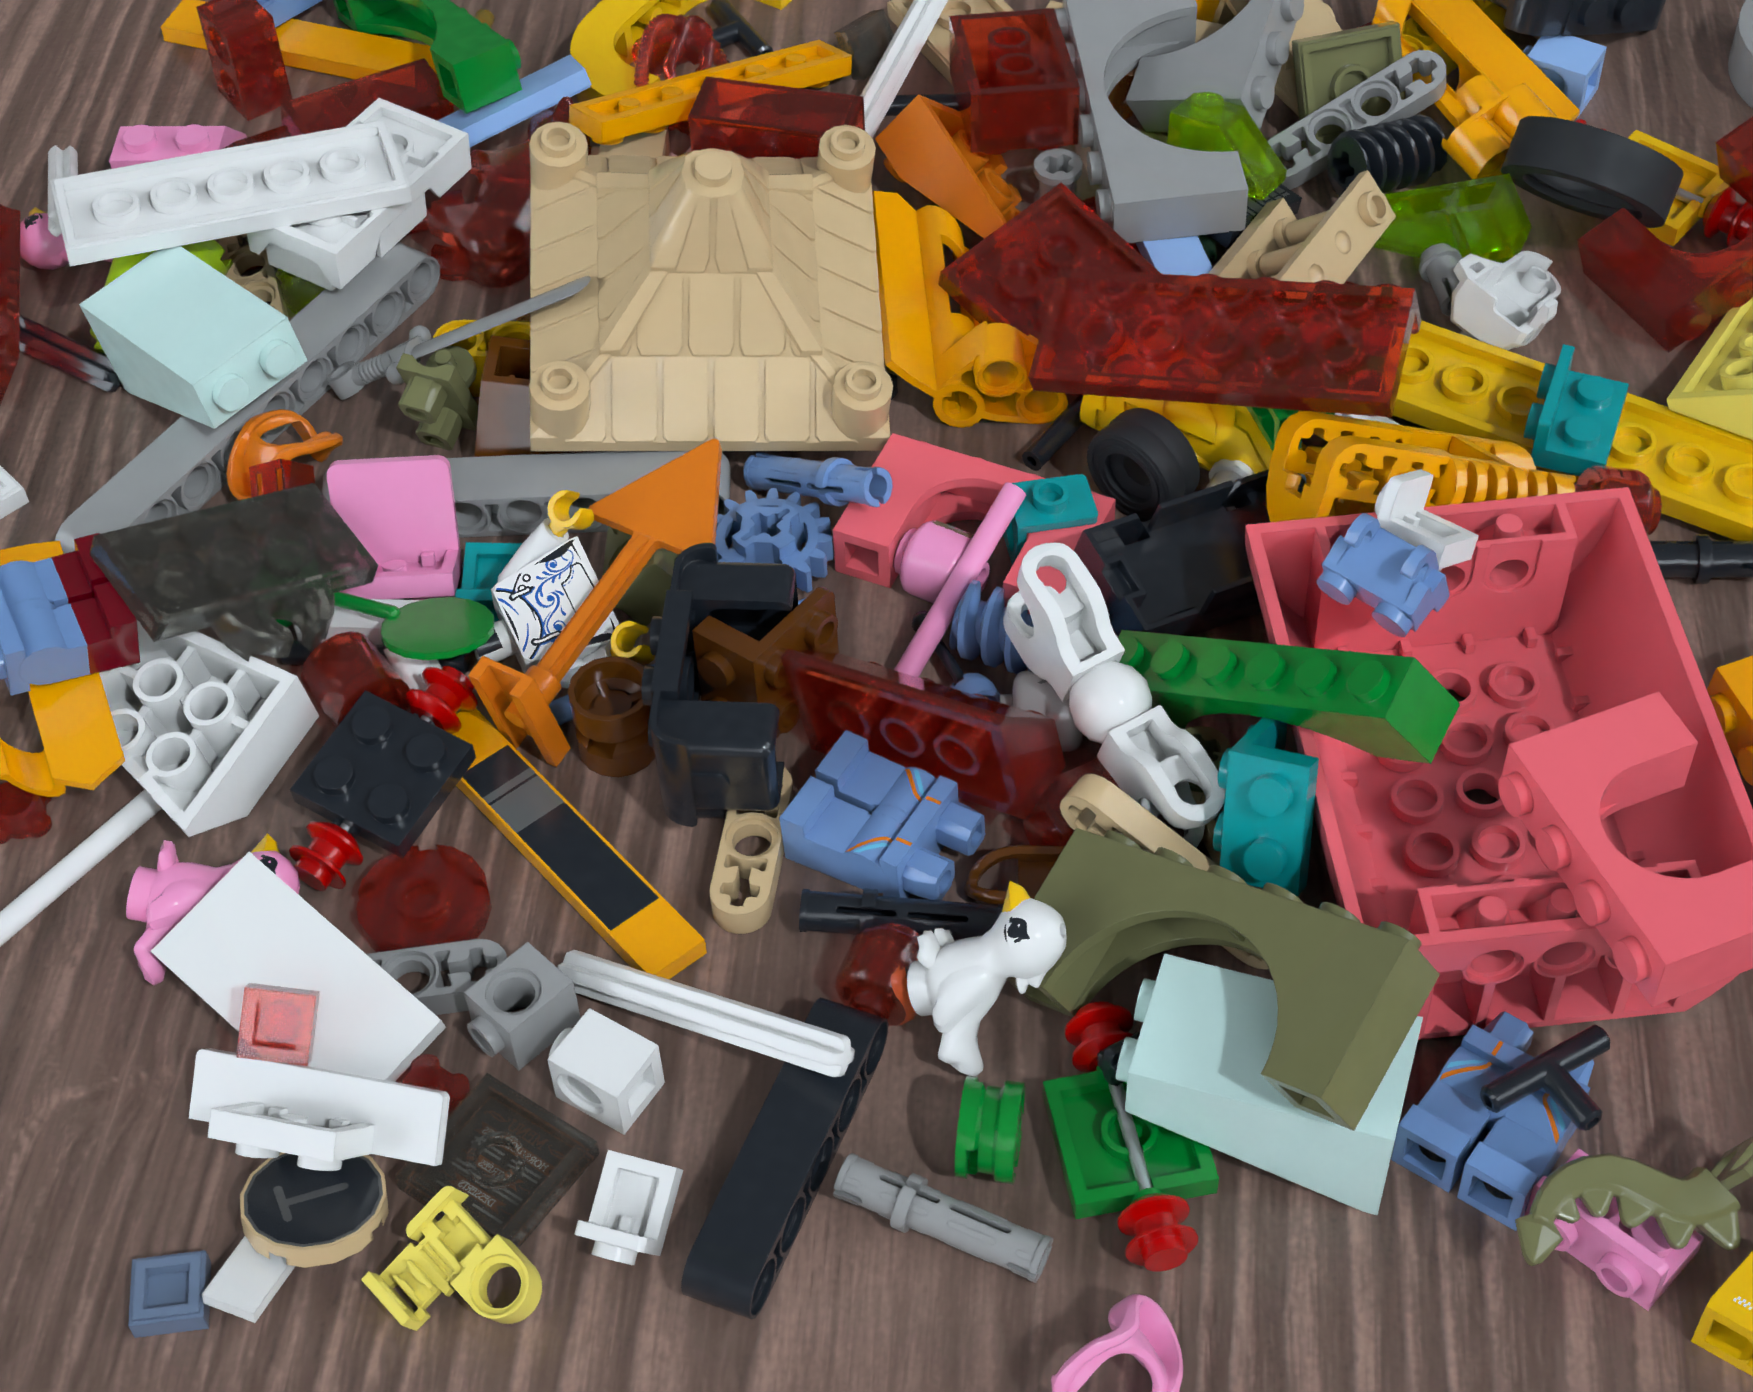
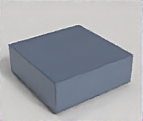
[128,1250,212,1338]

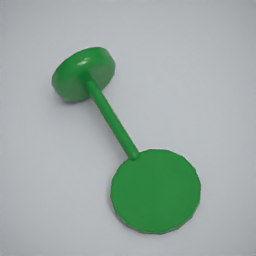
[249,541,494,660]

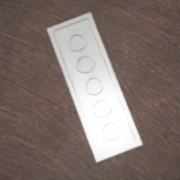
[50,120,412,267]

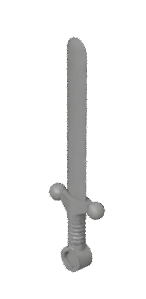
[326,276,591,400]

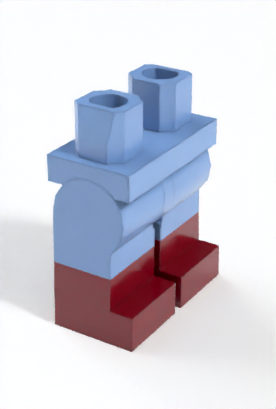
[0,533,140,696]

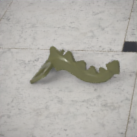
[1515,1136,1753,1266]

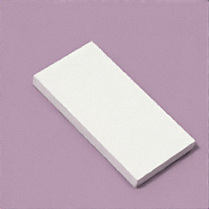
[151,852,446,1082]

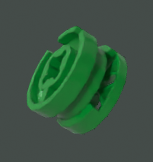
[955,1076,1025,1185]

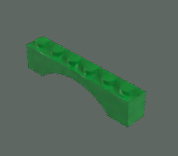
[333,0,522,114]
[1118,630,1460,764]

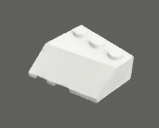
[99,608,319,837]

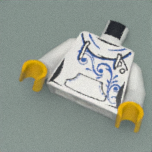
[473,490,655,688]

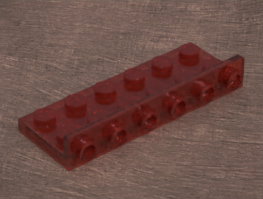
[1028,267,1421,417]

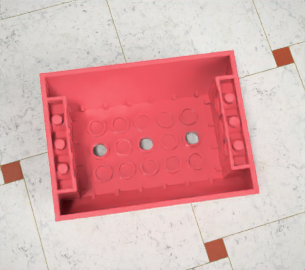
[1245,487,1753,1040]

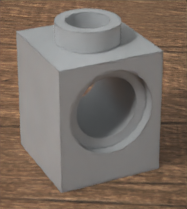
[464,942,581,1071]

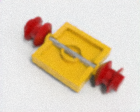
[1575,119,1753,249]

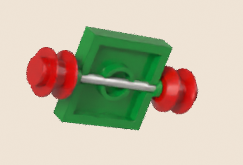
[1042,1001,1219,1272]

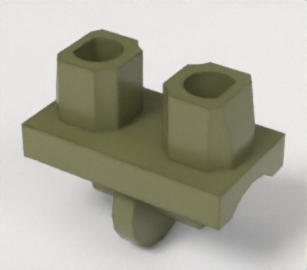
[396,346,479,451]

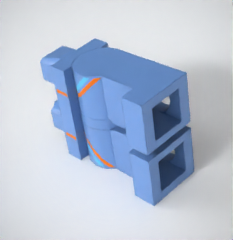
[779,730,985,900]
[1391,1011,1594,1231]

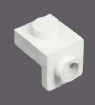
[1375,469,1479,571]
[574,1150,683,1265]

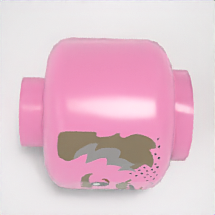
[894,520,990,604]

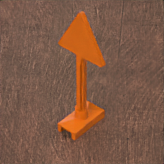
[468,439,722,768]

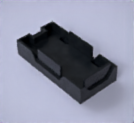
[1074,469,1306,636]

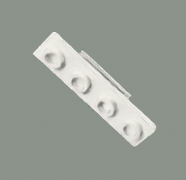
[189,1048,450,1171]

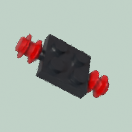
[289,666,478,891]

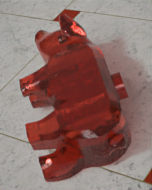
[427,96,592,288]

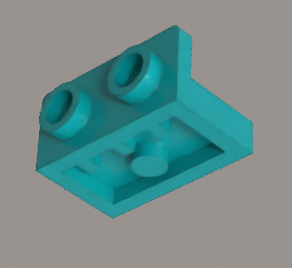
[1524,344,1629,477]

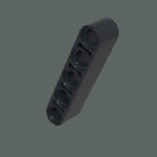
[681,997,889,1319]

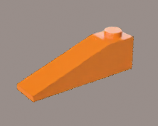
[875,94,1053,272]

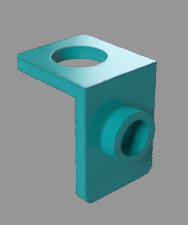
[1003,474,1098,565]

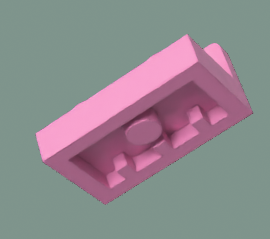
[1525,1149,1704,1311]

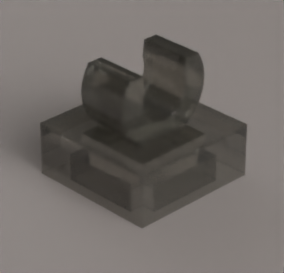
[833,9,894,80]

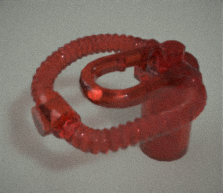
[632,14,730,136]

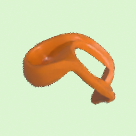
[226,409,343,511]

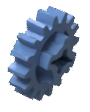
[715,488,834,593]

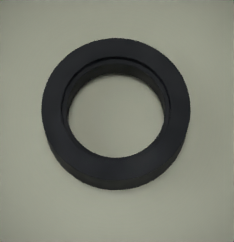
[1501,116,1684,228]

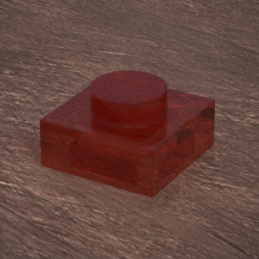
[236,983,320,1066]

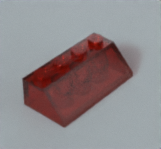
[781,649,1066,820]

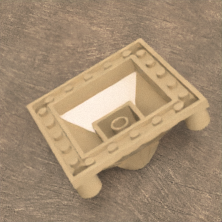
[529,122,893,451]

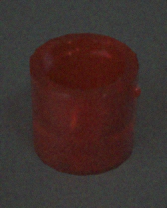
[301,631,410,728]

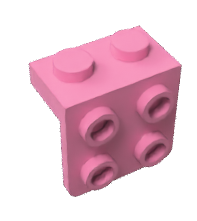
[327,455,463,600]

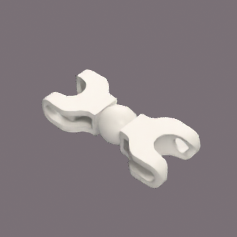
[1003,542,1226,848]

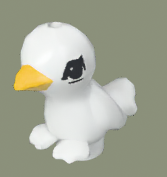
[907,881,1067,1077]

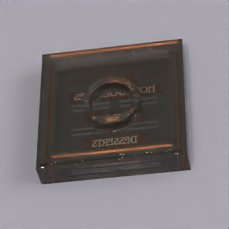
[394,1073,600,1249]

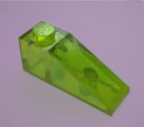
[1373,173,1532,263]

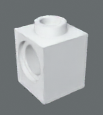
[547,1008,665,1135]

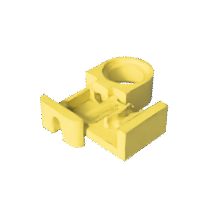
[361,1186,542,1331]

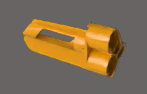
[872,191,1068,428]

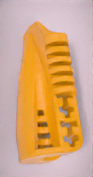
[1266,411,1576,522]

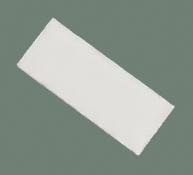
[202,1236,295,1323]

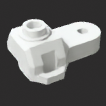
[1450,251,1561,350]

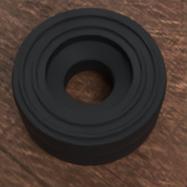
[1087,408,1200,522]

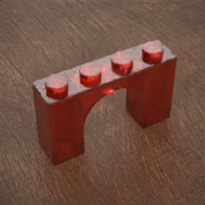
[1577,116,1753,353]

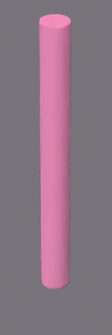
[882,482,1026,702]

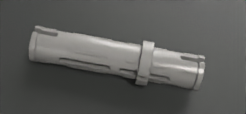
[833,1153,1053,1283]

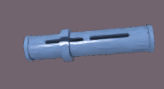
[743,452,893,507]

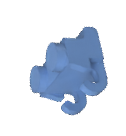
[1316,513,1450,637]

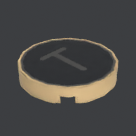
[240,1152,389,1268]

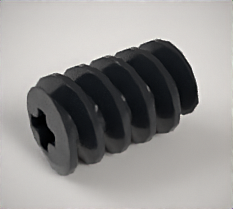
[1327,115,1448,197]

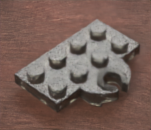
[90,483,378,662]

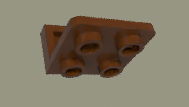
[692,586,842,739]

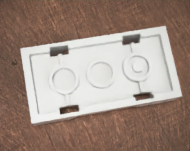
[247,98,472,291]

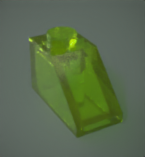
[1167,92,1287,201]

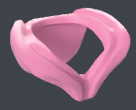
[1051,1294,1183,1392]

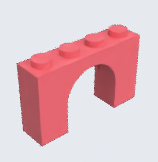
[833,433,1116,614]
[1498,691,1753,1007]

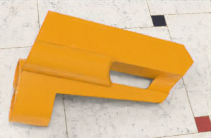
[1372,0,1580,186]
[0,541,125,797]

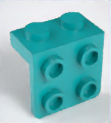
[1213,717,1319,896]

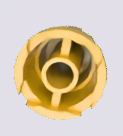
[1080,317,1306,482]

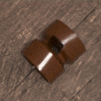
[567,656,655,778]

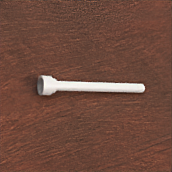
[0,789,162,947]

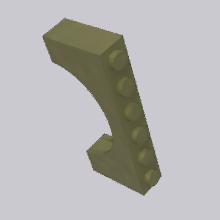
[1007,828,1440,1131]

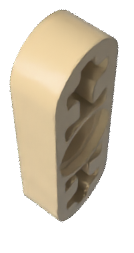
[710,767,794,934]

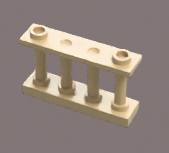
[1161,170,1396,367]

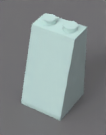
[79,246,307,429]
[1116,954,1423,1215]

